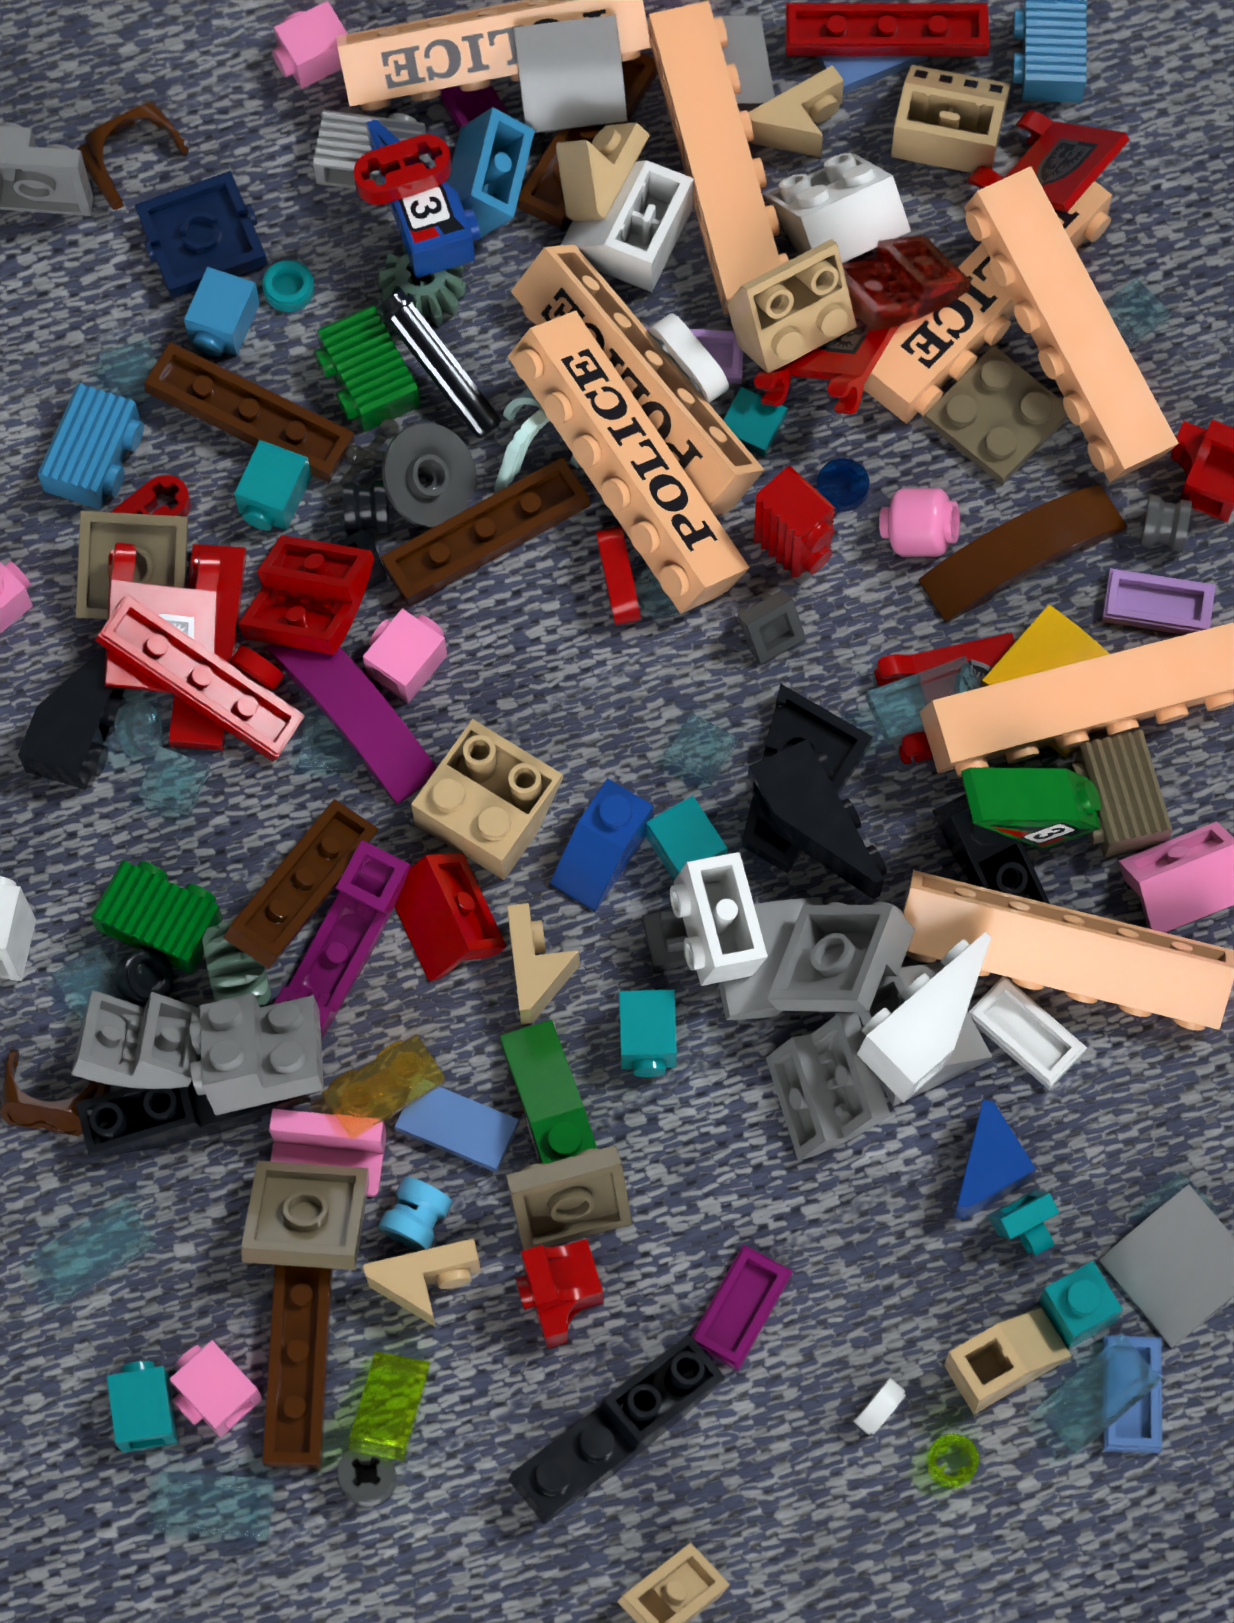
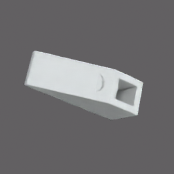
[857,932,991,1103]

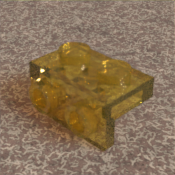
[321,1034,445,1139]

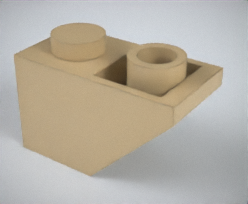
[944,1308,1072,1414]

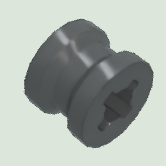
[1140,494,1192,553]
[337,1443,397,1507]

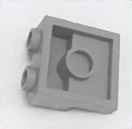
[0,122,94,216]
[767,902,915,1012]
[190,993,324,1115]

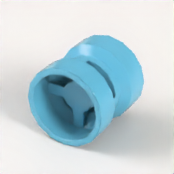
[378,1176,453,1251]

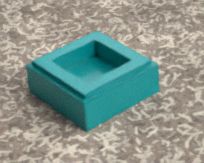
[723,387,788,457]

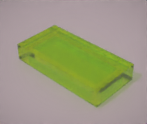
[348,1351,430,1461]

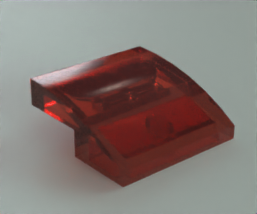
[842,235,971,331]

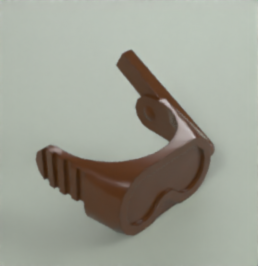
[77,101,189,210]
[0,1049,111,1136]

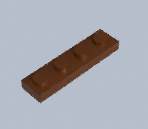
[517,52,658,230]
[144,342,354,483]
[380,457,590,607]
[223,799,379,970]
[262,1265,333,1469]

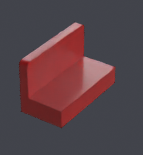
[394,853,507,981]

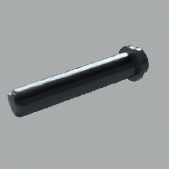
[377,289,501,438]

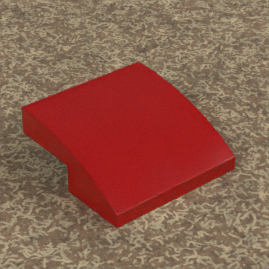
[238,535,374,656]

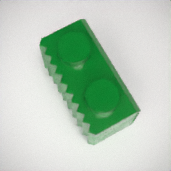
[313,305,420,432]
[91,860,223,975]

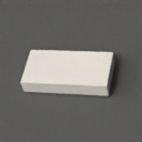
[969,976,1087,1090]

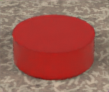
[230,645,284,692]

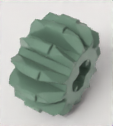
[378,244,466,327]
[202,919,271,1006]

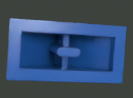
[954,1099,1036,1220]

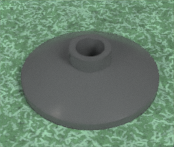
[382,423,477,528]

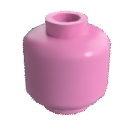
[879,488,960,557]

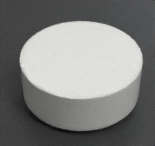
[853,1378,906,1435]

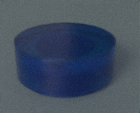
[817,458,870,512]

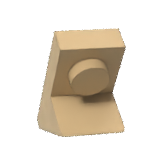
[748,65,844,158]
[556,122,650,221]
[507,903,580,1025]
[363,1238,481,1327]
[618,1542,730,1623]

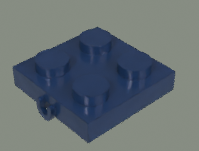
[134,170,268,300]

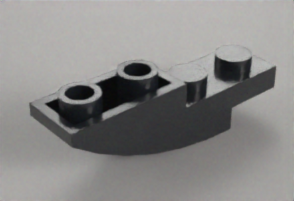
[76,1081,311,1158]
[508,1334,726,1525]

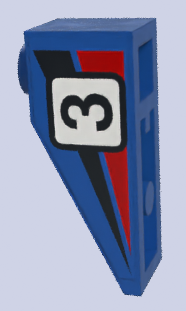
[366,119,481,278]

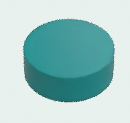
[262,260,315,312]

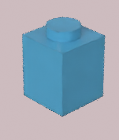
[184,267,260,356]

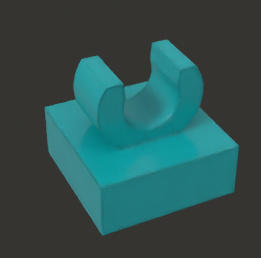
[987,1189,1060,1256]

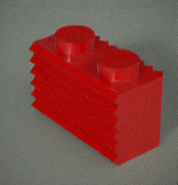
[753,466,835,577]

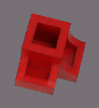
[1170,419,1234,522]
[515,1238,604,1349]

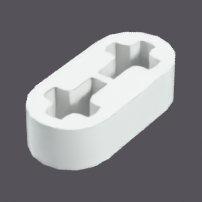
[648,313,729,403]

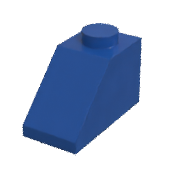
[550,778,654,912]

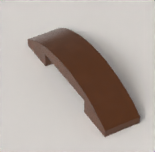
[919,485,1128,624]

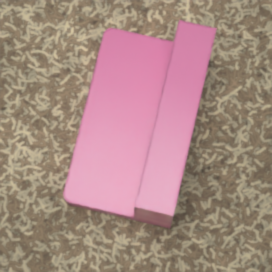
[1118,821,1234,933]
[269,1108,387,1197]

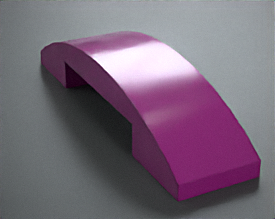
[267,644,437,805]
[273,840,411,1040]

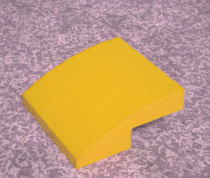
[982,604,1110,759]

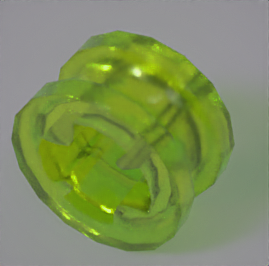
[926,1433,979,1489]

